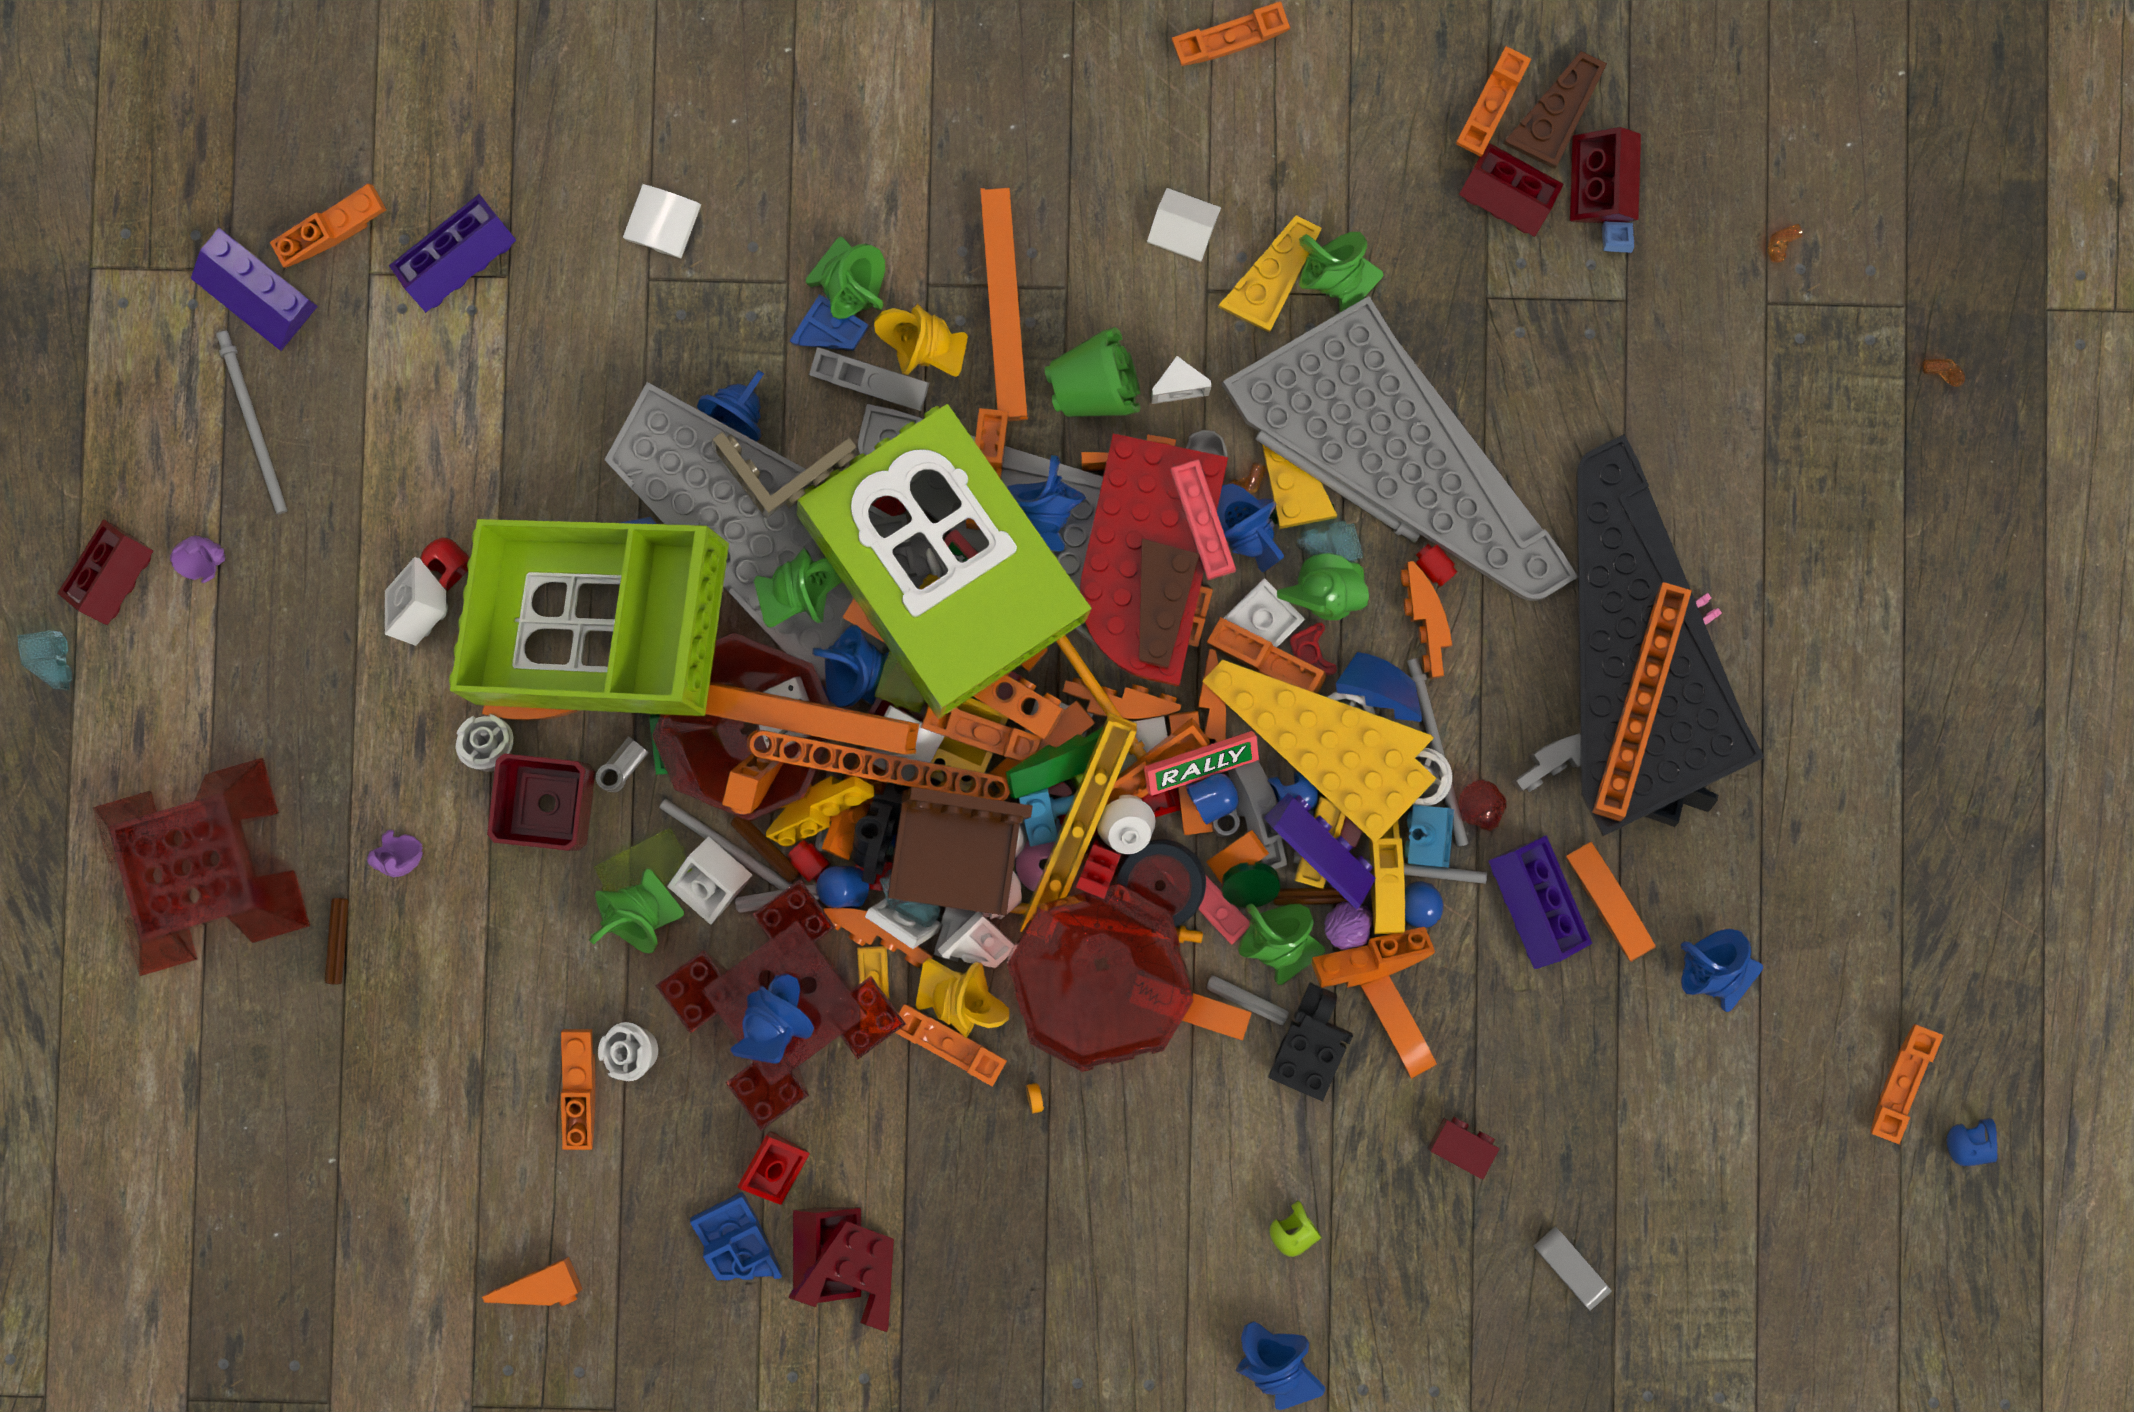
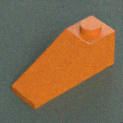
[722,749,784,814]
[482,1257,583,1307]

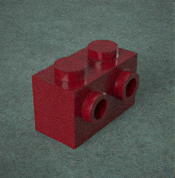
[1427,1116,1500,1180]

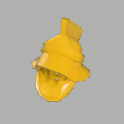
[874,303,968,377]
[916,958,1009,1039]

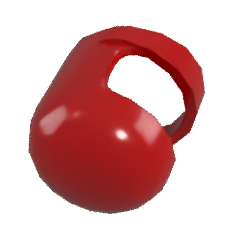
[420,537,470,592]

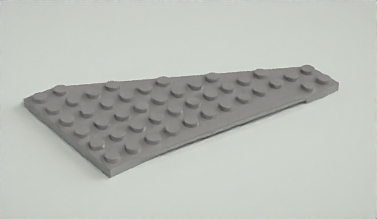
[1221,296,1578,601]

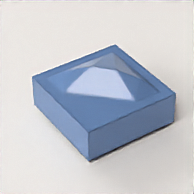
[1602,221,1634,253]

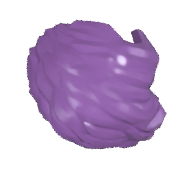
[170,535,225,583]
[367,830,423,877]
[1324,902,1373,950]

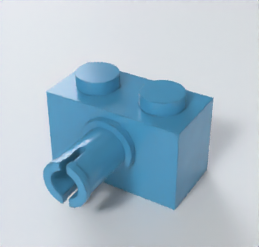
[1019,788,1074,847]
[1405,805,1454,868]

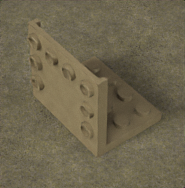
[712,432,857,518]

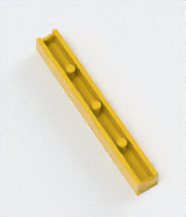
[1020,713,1137,942]

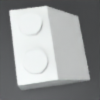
[385,557,448,646]
[667,837,752,925]

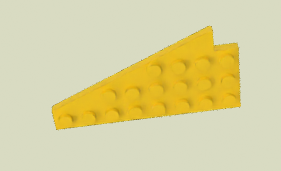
[1202,660,1437,843]

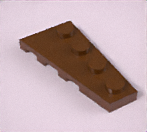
[1503,51,1607,169]
[1139,539,1199,669]

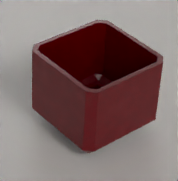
[487,753,595,851]

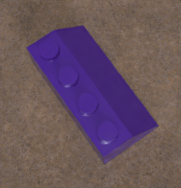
[389,194,517,313]
[191,228,318,351]
[1264,793,1376,910]
[1488,835,1593,970]

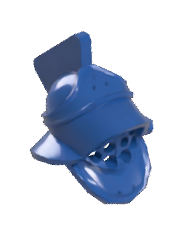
[697,370,764,442]
[1007,455,1086,552]
[1217,484,1284,572]
[812,625,898,707]
[1681,929,1763,1012]
[730,973,814,1064]
[1236,1321,1326,1410]

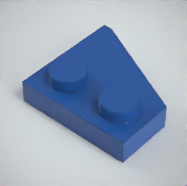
[790,294,869,351]

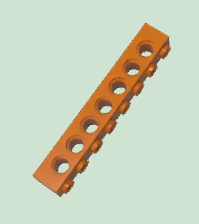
[1592,582,1692,821]
[842,599,1065,740]

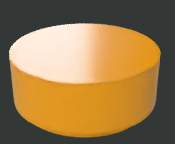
[1026,1083,1044,1114]

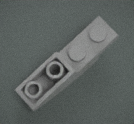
[809,347,930,411]
[1512,733,1580,792]
[1228,760,1287,869]

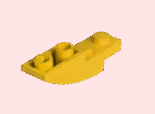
[766,776,874,847]
[1368,820,1405,934]

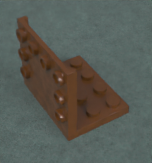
[887,787,1033,916]

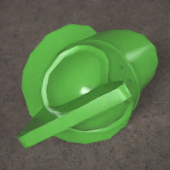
[1299,232,1383,312]
[806,237,885,319]
[754,546,843,628]
[1277,553,1369,620]
[589,869,684,953]
[1238,903,1325,985]

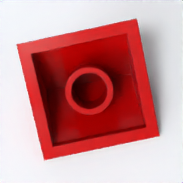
[737,1131,810,1205]

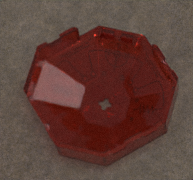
[652,633,832,821]
[1007,883,1194,1072]

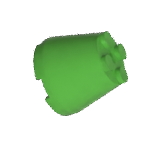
[1045,327,1141,417]

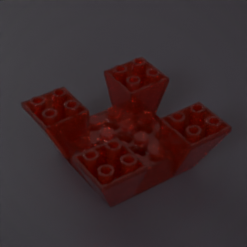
[93,758,310,976]
[655,879,906,1131]

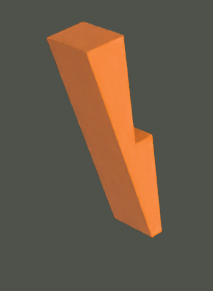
[1207,617,1327,694]
[1106,717,1210,806]

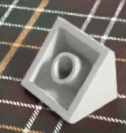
[1147,188,1221,262]
[1151,356,1211,404]

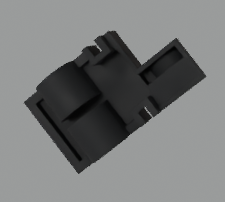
[852,782,911,885]
[1268,983,1353,1102]

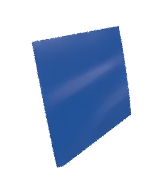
[1336,652,1422,722]
[690,1192,783,1281]

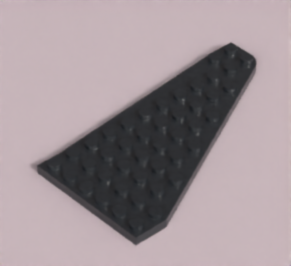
[1576,434,1764,837]

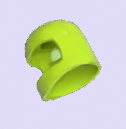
[1269,1200,1322,1257]

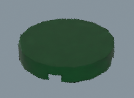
[1221,862,1281,908]

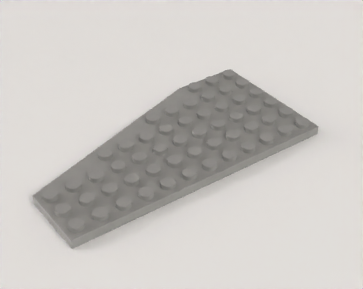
[605,382,948,705]

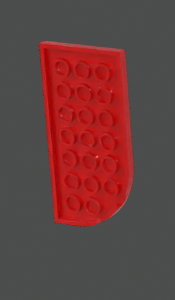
[1080,433,1228,686]

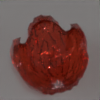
[1459,780,1507,831]

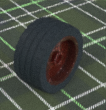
[1116,839,1206,929]

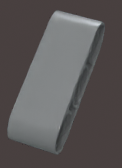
[1533,1226,1612,1311]

